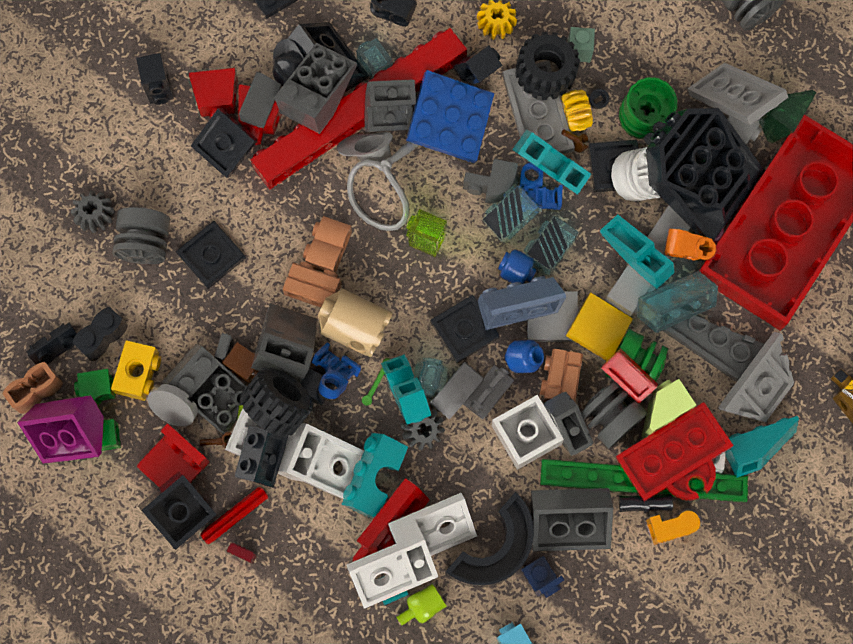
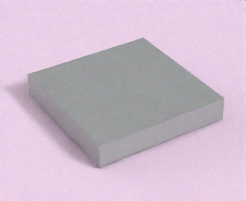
[527,291,578,342]

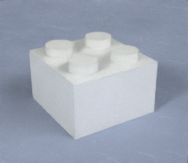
[492,395,564,470]

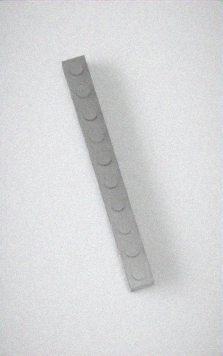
[605,116,764,316]

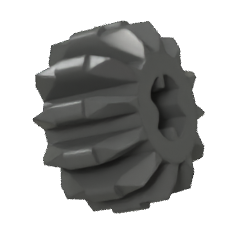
[71,190,115,233]
[400,409,445,450]

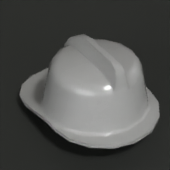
[337,132,393,167]

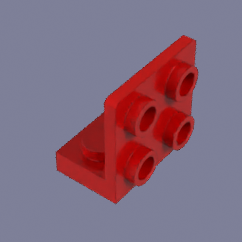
[137,423,210,487]

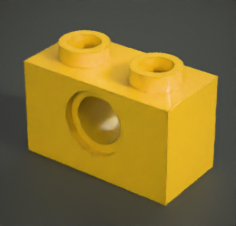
[111,341,161,401]

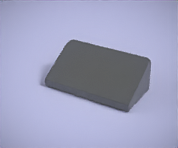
[239,72,282,129]

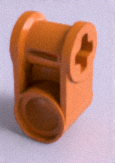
[664,229,716,260]

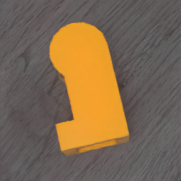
[646,511,700,545]

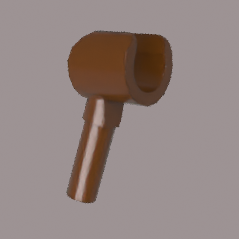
[561,129,588,153]
[199,432,232,448]

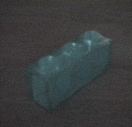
[637,271,718,333]

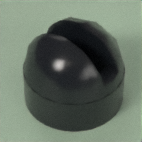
[588,89,609,109]

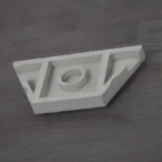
[718,332,794,422]

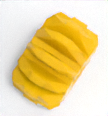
[477,0,517,40]
[561,89,593,132]

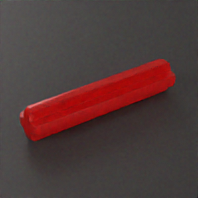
[200,487,268,544]

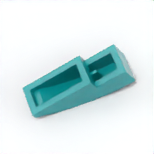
[600,214,675,289]

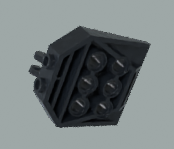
[644,108,765,241]

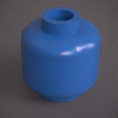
[498,249,537,284]
[505,340,544,373]

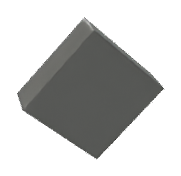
[214,333,234,363]

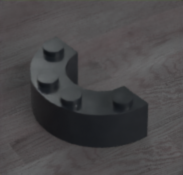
[445,492,534,588]

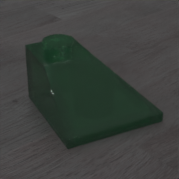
[759,90,817,143]

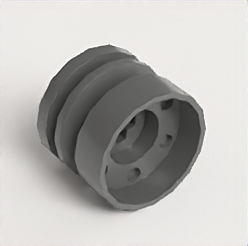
[721,0,785,31]
[112,207,171,264]
[581,382,648,450]

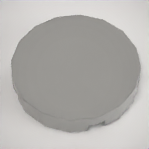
[147,384,198,426]

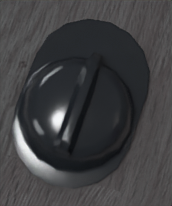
[272,39,304,87]

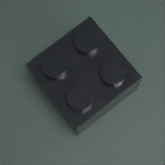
[138,471,217,550]

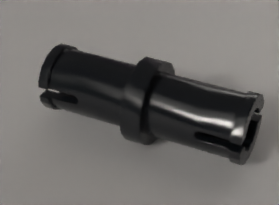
[619,494,673,514]

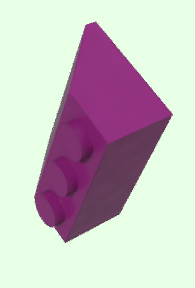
[17,395,104,464]

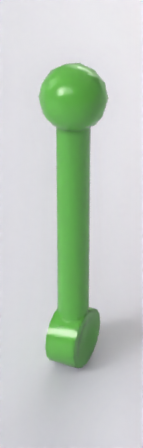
[362,358,390,406]

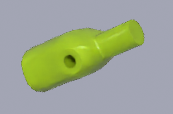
[397,584,447,626]

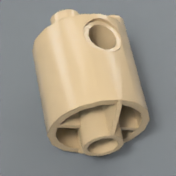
[317,288,393,357]

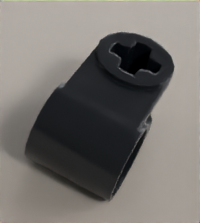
[370,0,417,27]

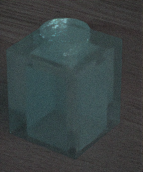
[356,38,393,79]

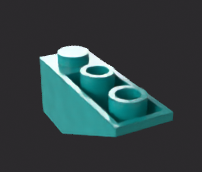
[725,416,799,478]

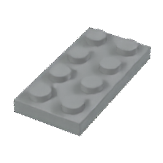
[502,61,575,162]
[688,63,788,125]

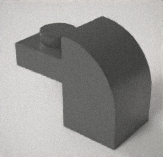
[463,159,518,203]

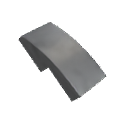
[430,362,484,420]

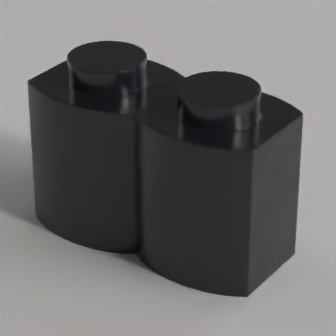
[72,307,128,361]

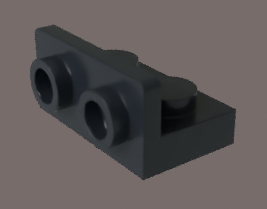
[235,426,288,488]

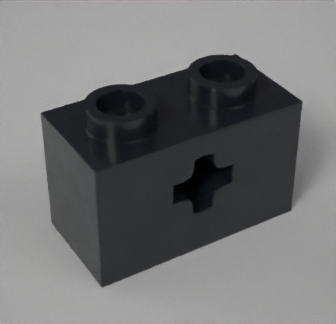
[452,45,503,85]
[136,53,174,105]

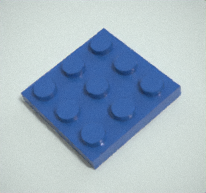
[406,70,495,163]

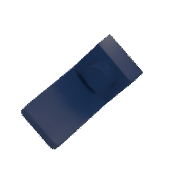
[521,556,564,598]

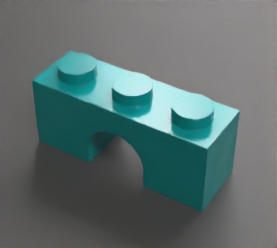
[513,130,592,195]
[381,354,432,425]
[341,433,408,518]

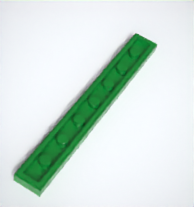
[540,459,748,503]

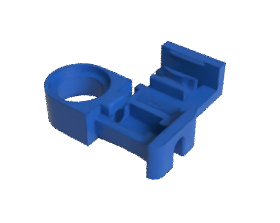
[520,163,563,213]
[312,342,361,399]

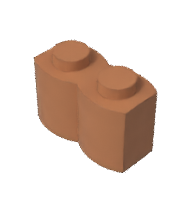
[303,216,352,273]
[2,362,63,414]

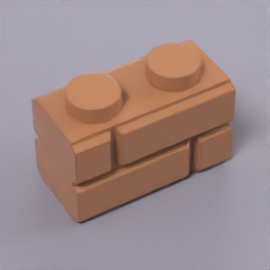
[283,262,342,308]
[539,349,583,403]

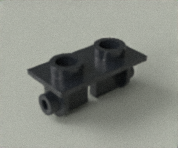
[26,322,77,365]

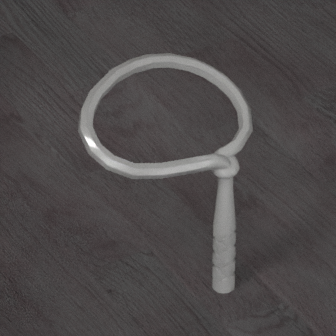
[347,142,419,231]

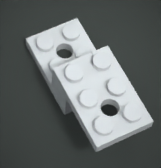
[225,409,364,499]
[346,493,477,609]

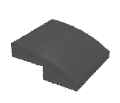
[365,80,416,132]

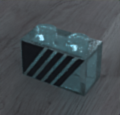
[482,185,543,243]
[524,215,579,278]

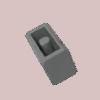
[544,392,593,456]

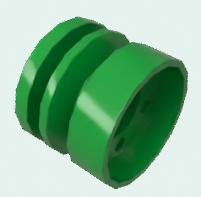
[618,77,677,139]
[605,329,669,382]

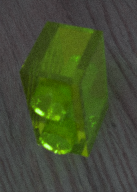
[406,209,447,257]

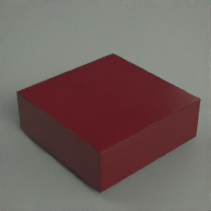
[227,542,257,564]

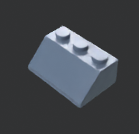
[478,276,566,330]

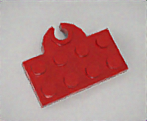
[616,402,734,502]

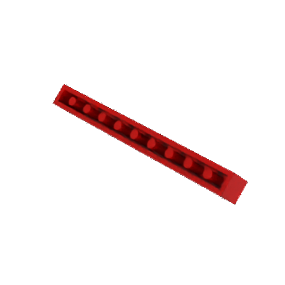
[250,28,467,190]

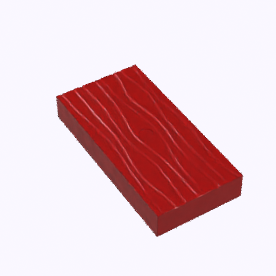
[695,114,853,331]

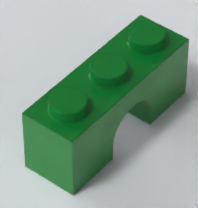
[74,369,121,451]

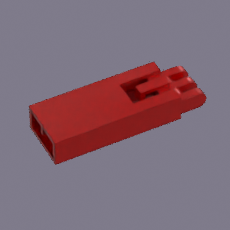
[353,478,430,562]

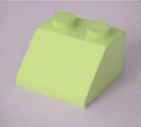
[642,379,696,439]

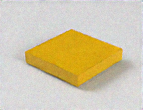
[565,292,633,361]

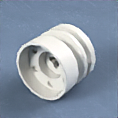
[611,147,660,202]

